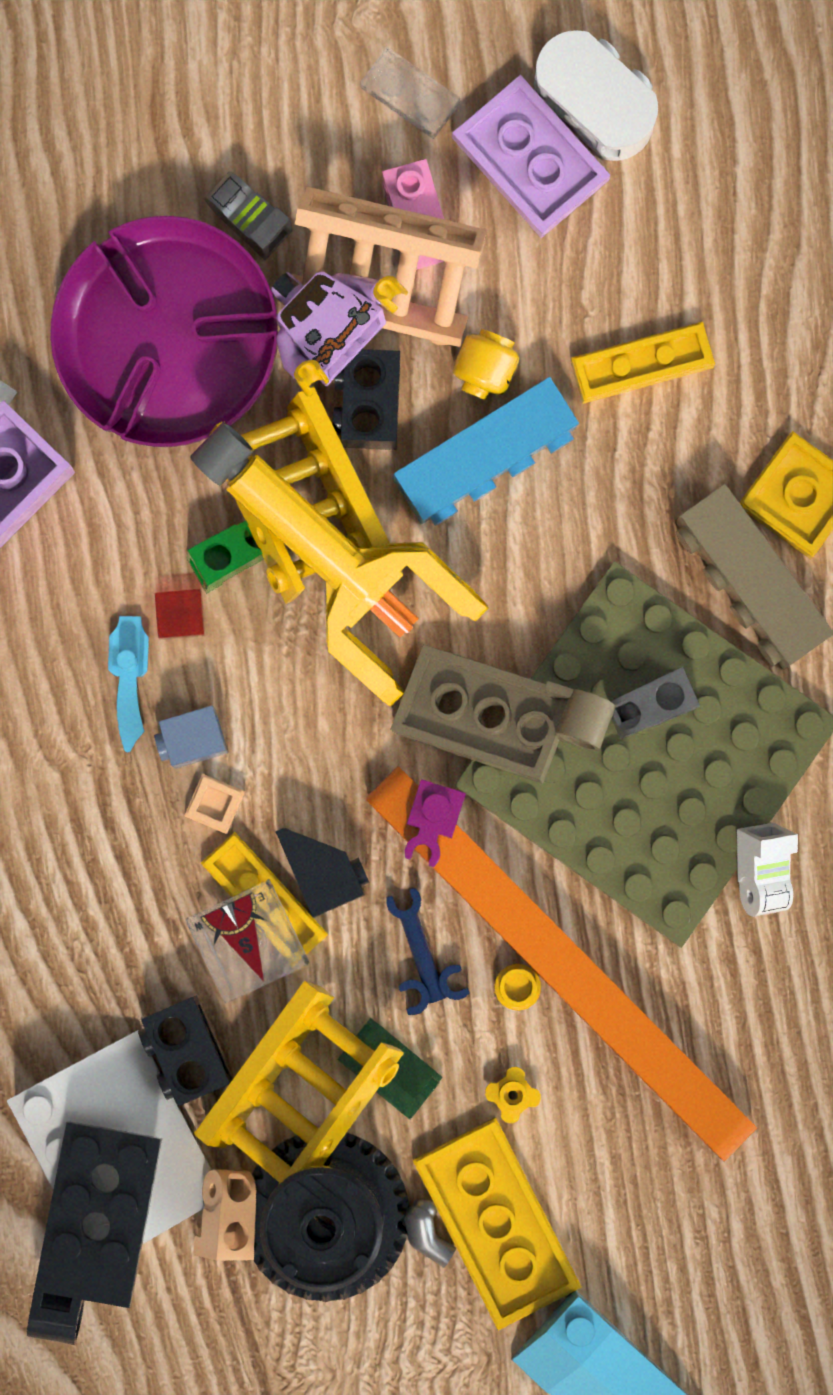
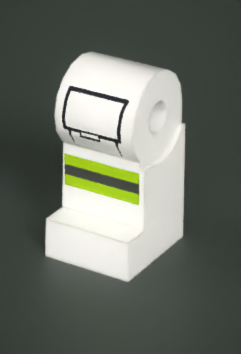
[737,823,798,917]

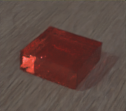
[154,589,205,640]

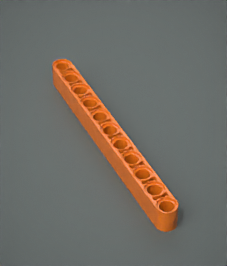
[365,766,757,1162]

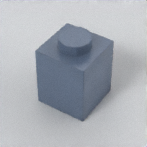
[154,706,228,769]

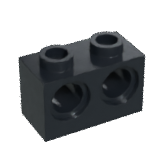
[333,349,401,450]
[138,995,233,1107]

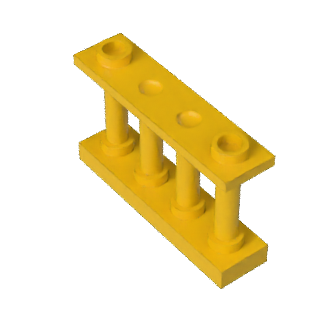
[209,386,390,604]
[194,981,404,1185]

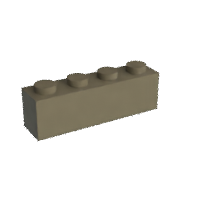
[676,484,833,670]

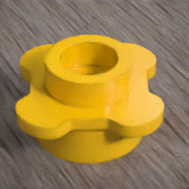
[485,1067,541,1123]

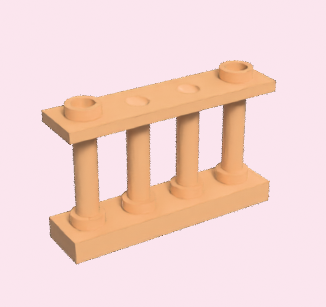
[282,186,487,347]

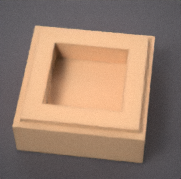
[184,774,246,835]

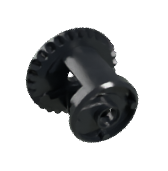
[252,1133,409,1302]

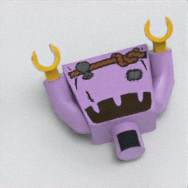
[271,271,408,397]

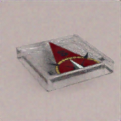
[185,879,310,1004]

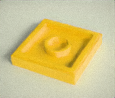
[739,431,833,560]

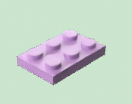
[452,75,610,238]

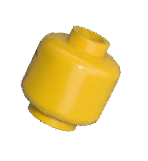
[453,328,520,400]

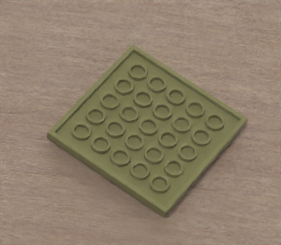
[454,561,833,948]

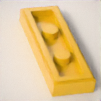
[570,321,715,404]
[201,832,329,966]

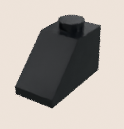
[275,828,369,918]

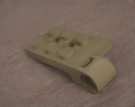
[390,644,616,784]

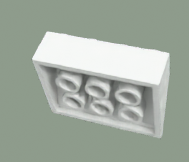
[7,1030,212,1244]

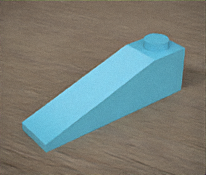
[511,1290,688,1395]

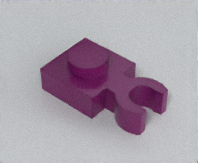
[405,779,466,868]

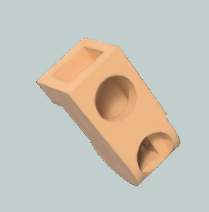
[193,1170,256,1261]

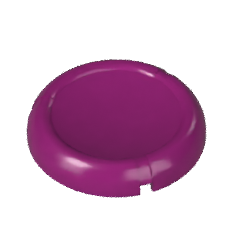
[50,216,278,447]

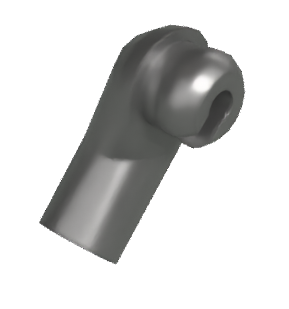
[404,1198,456,1268]

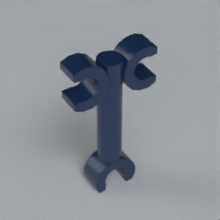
[386,888,470,1015]

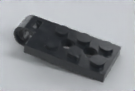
[27,1121,162,1345]

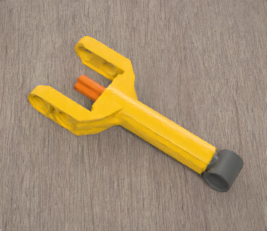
[190,422,489,706]

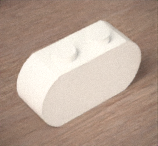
[534,30,658,161]

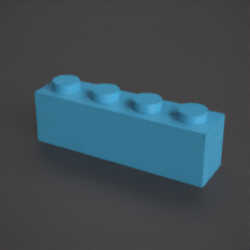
[392,377,579,526]

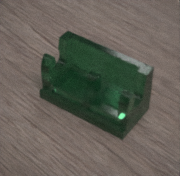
[337,1017,442,1120]

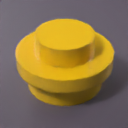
[494,964,541,1011]

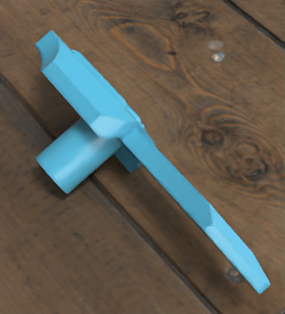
[108,616,149,753]

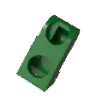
[186,520,264,594]

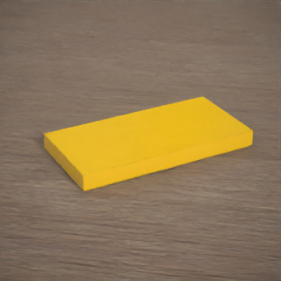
[413,1117,582,1331]

